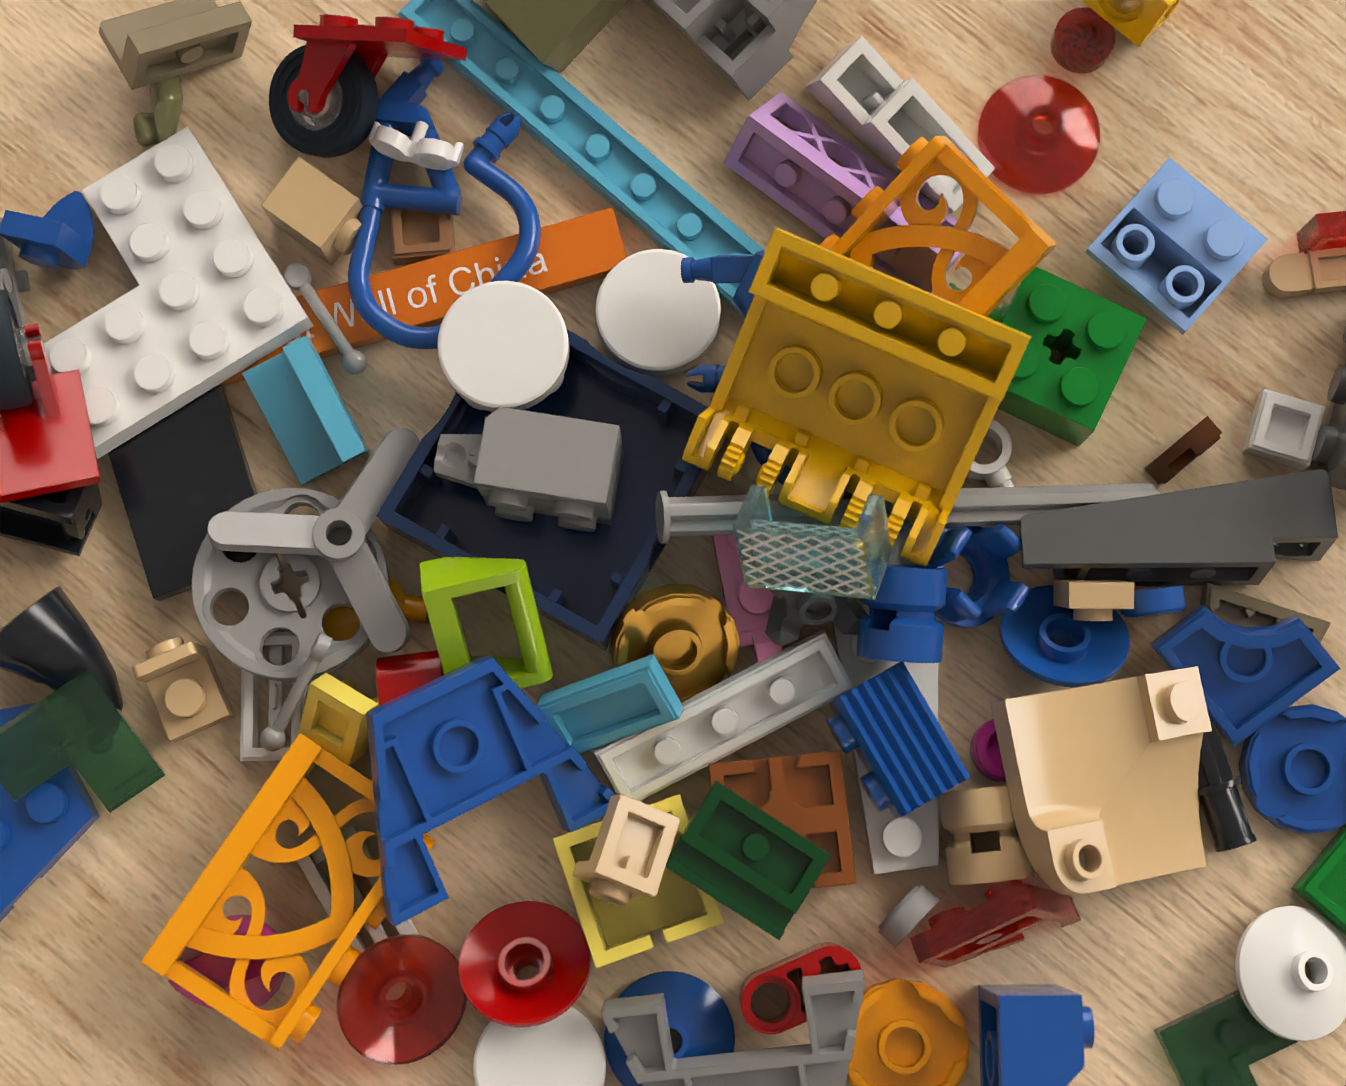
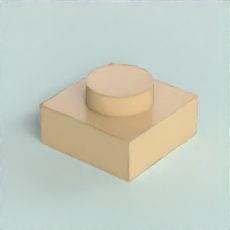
[1053,580,1134,621]

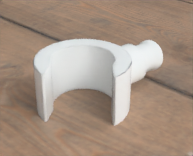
[967,420,1015,488]

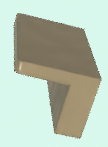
[99,0,252,90]

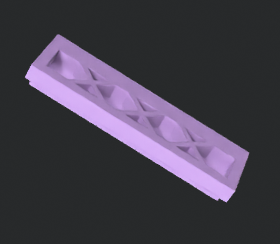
[723,92,973,294]

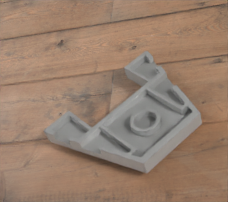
[601,970,865,1086]

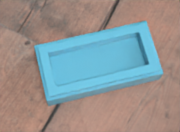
[536,654,683,754]

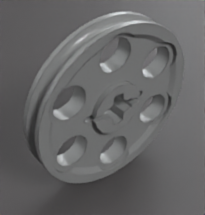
[192,488,390,682]

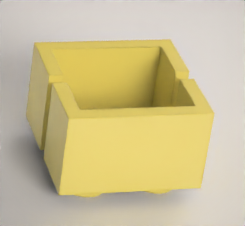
[553,794,724,968]

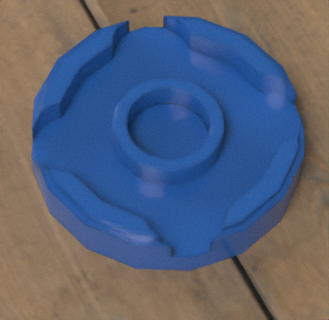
[1238,704,1346,834]

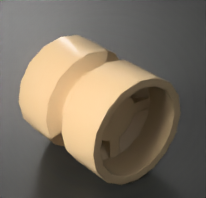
[938,785,1035,885]

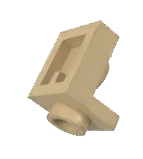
[131,637,235,742]
[572,794,681,906]

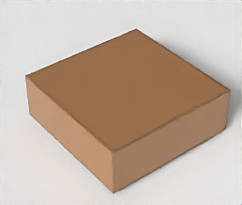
[389,208,456,265]

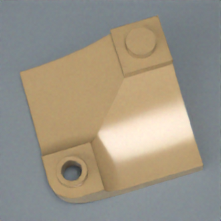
[990,666,1212,895]

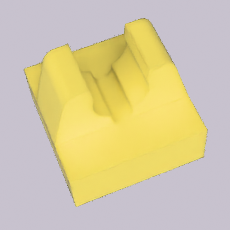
[298,673,379,765]

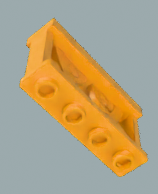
[819,135,1058,317]
[141,733,436,1051]

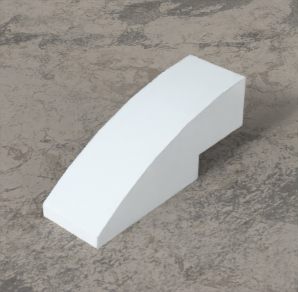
[806,36,995,213]

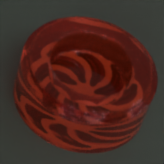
[1051,7,1115,74]

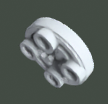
[595,249,721,378]
[437,281,570,412]
[473,1005,607,1086]

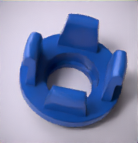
[917,524,1029,628]

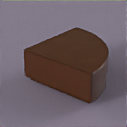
[1144,416,1222,484]

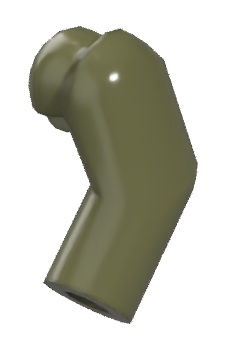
[133,75,183,147]

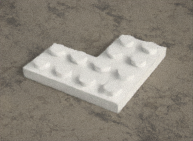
[44,126,314,459]

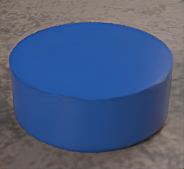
[1120,585,1186,617]

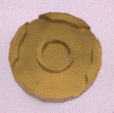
[609,584,740,702]

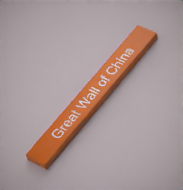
[221,207,627,386]

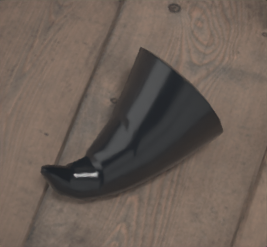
[0,586,123,749]

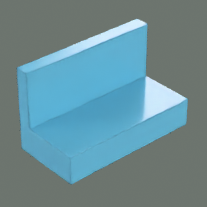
[242,336,369,485]

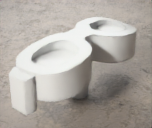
[369,121,464,170]

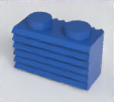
[826,662,970,818]

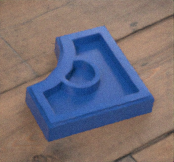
[1150,604,1341,747]

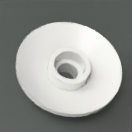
[1235,906,1346,1041]

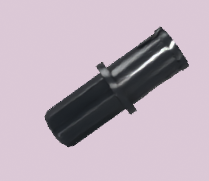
[1198,720,1257,852]

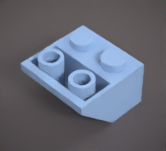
[1085,158,1268,335]

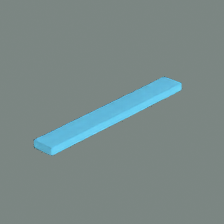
[398,0,765,317]

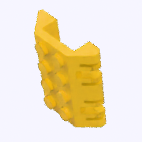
[682,227,1031,568]

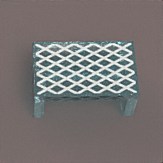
[733,485,892,600]

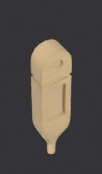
[1262,247,1346,298]

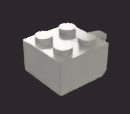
[434,407,624,532]

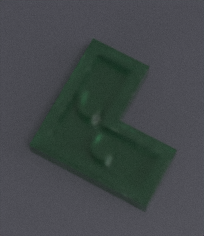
[0,669,165,813]
[1154,989,1299,1086]

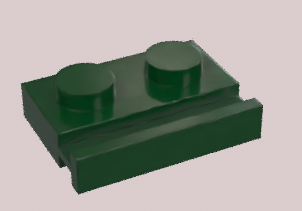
[665,781,832,940]

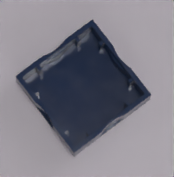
[377,330,727,651]

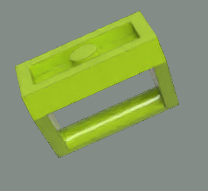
[419,557,553,689]

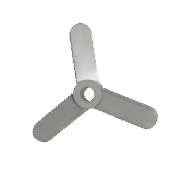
[207,428,420,652]

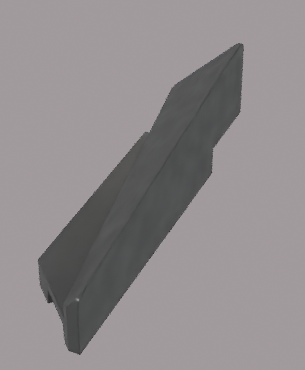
[1019,469,1338,586]

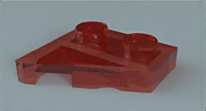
[910,880,1081,968]

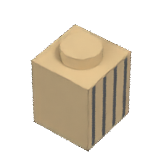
[261,157,363,266]

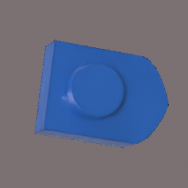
[0,191,94,269]

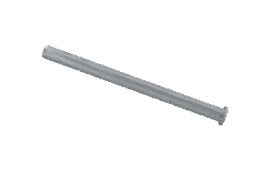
[655,483,1161,544]

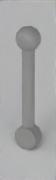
[284,263,367,375]
[260,633,332,751]

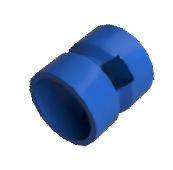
[857,563,948,663]

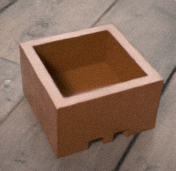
[708,750,857,888]

